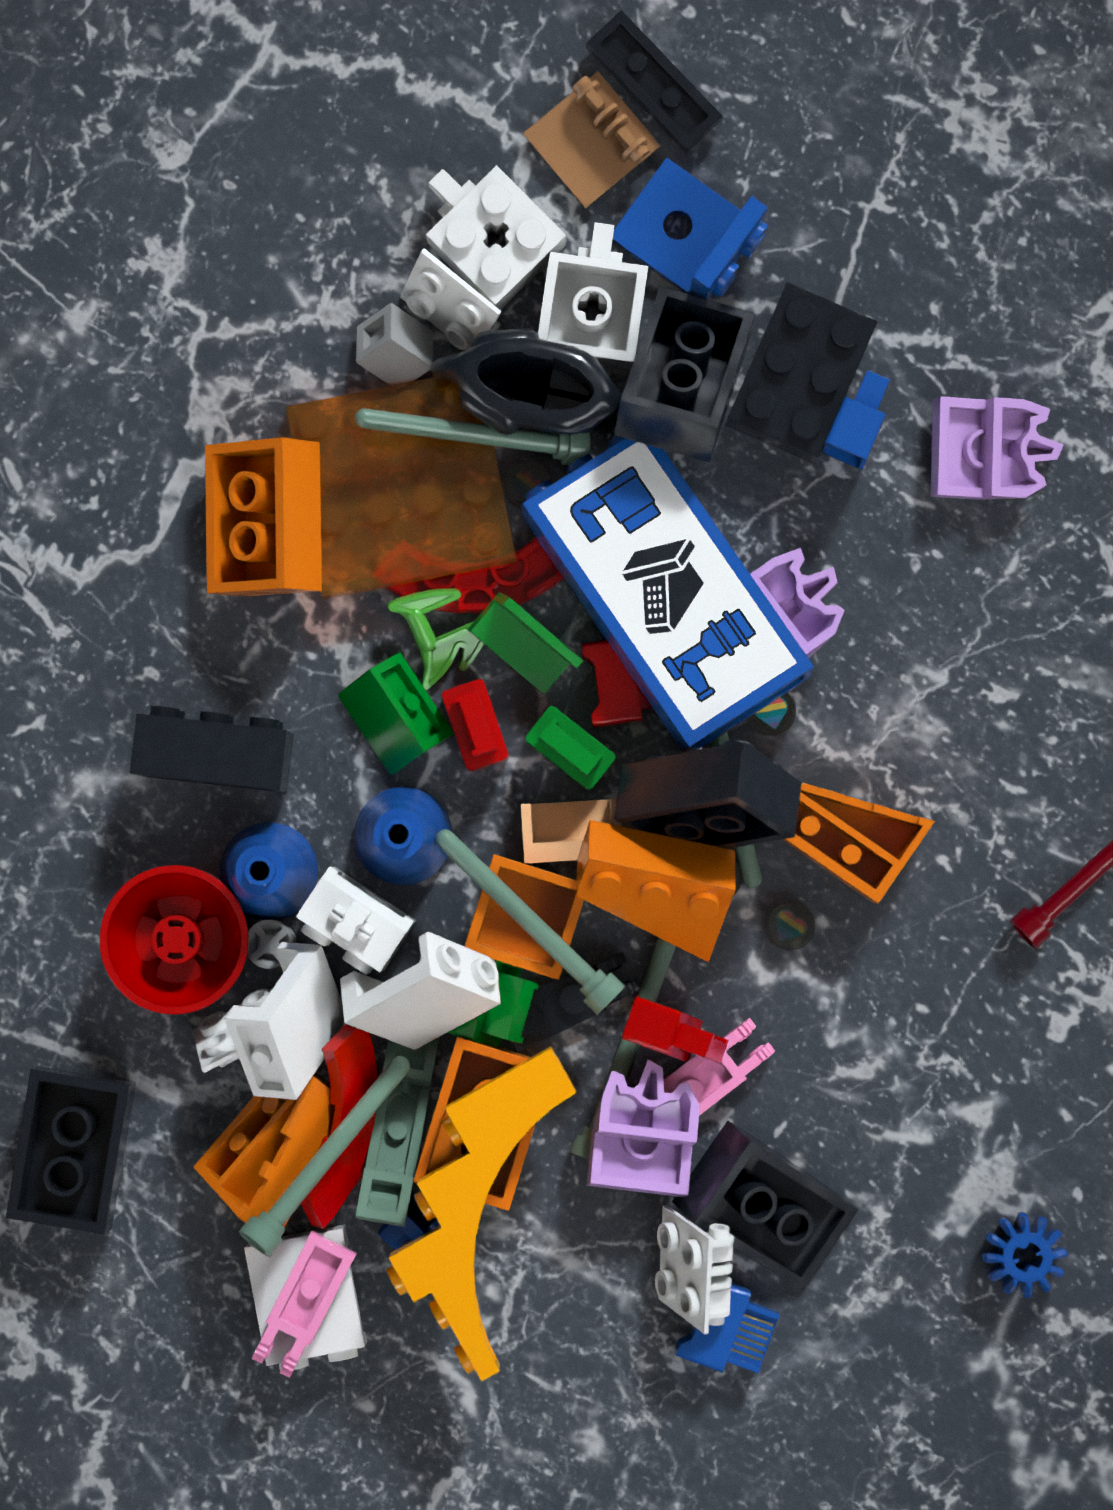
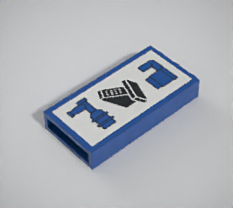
[522,436,814,752]

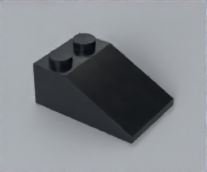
[672,1120,859,1290]

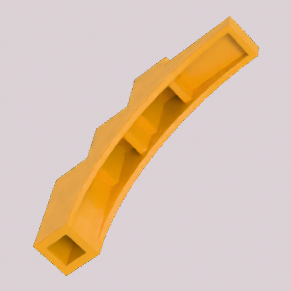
[386,1046,576,1381]

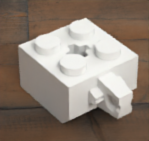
[426,165,566,310]
[538,222,648,370]
[296,866,417,975]

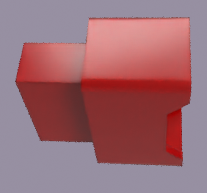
[581,640,653,728]
[442,679,509,772]
[622,996,729,1064]

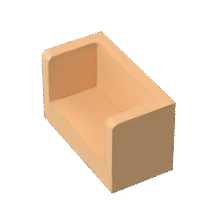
[521,798,622,864]

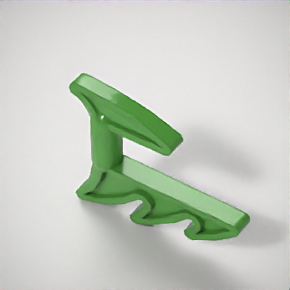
[387,588,484,690]

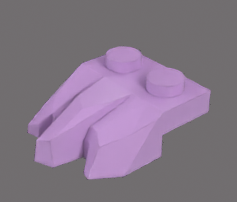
[931,396,1064,500]
[750,548,845,658]
[586,1060,700,1197]

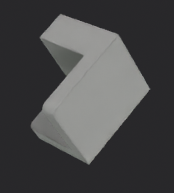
[356,303,433,390]

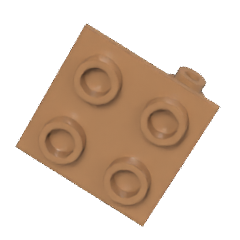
[523,71,661,209]

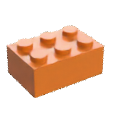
[205,437,322,596]
[413,1037,536,1211]

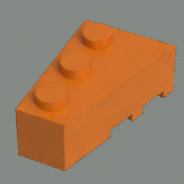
[782,782,935,904]
[576,820,735,962]
[193,1072,335,1227]

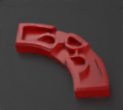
[371,537,564,614]
[301,1024,378,1229]

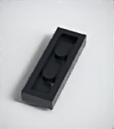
[586,10,723,153]

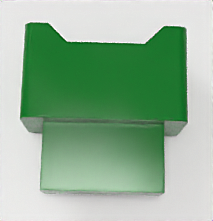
[526,706,616,791]
[447,960,539,1047]

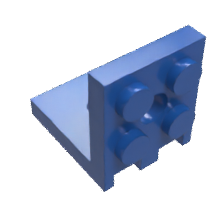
[612,157,769,300]

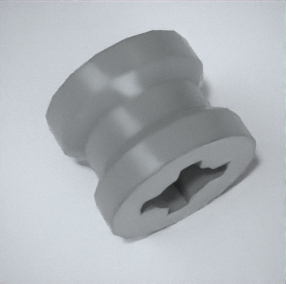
[247,919,297,969]

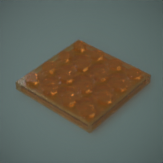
[286,378,516,600]

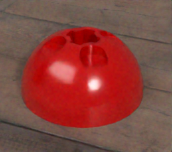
[99,865,249,1014]

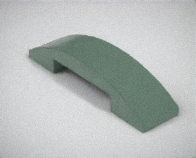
[355,1037,439,1227]

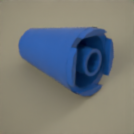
[354,787,452,885]
[220,822,318,920]

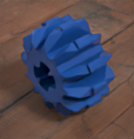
[982,1212,1068,1298]

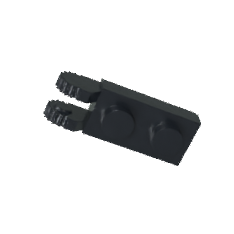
[512,952,640,1053]

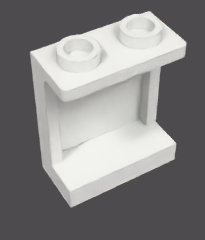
[340,932,501,1050]
[224,942,345,1100]
[244,1224,367,1371]

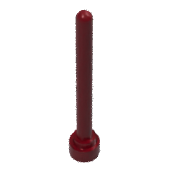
[1009,840,1113,950]

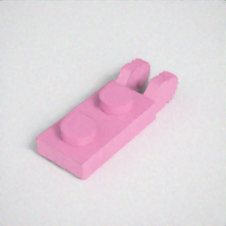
[663,1018,775,1115]
[252,1231,357,1378]

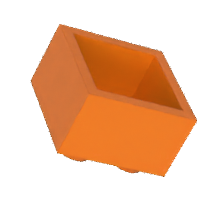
[464,854,584,980]

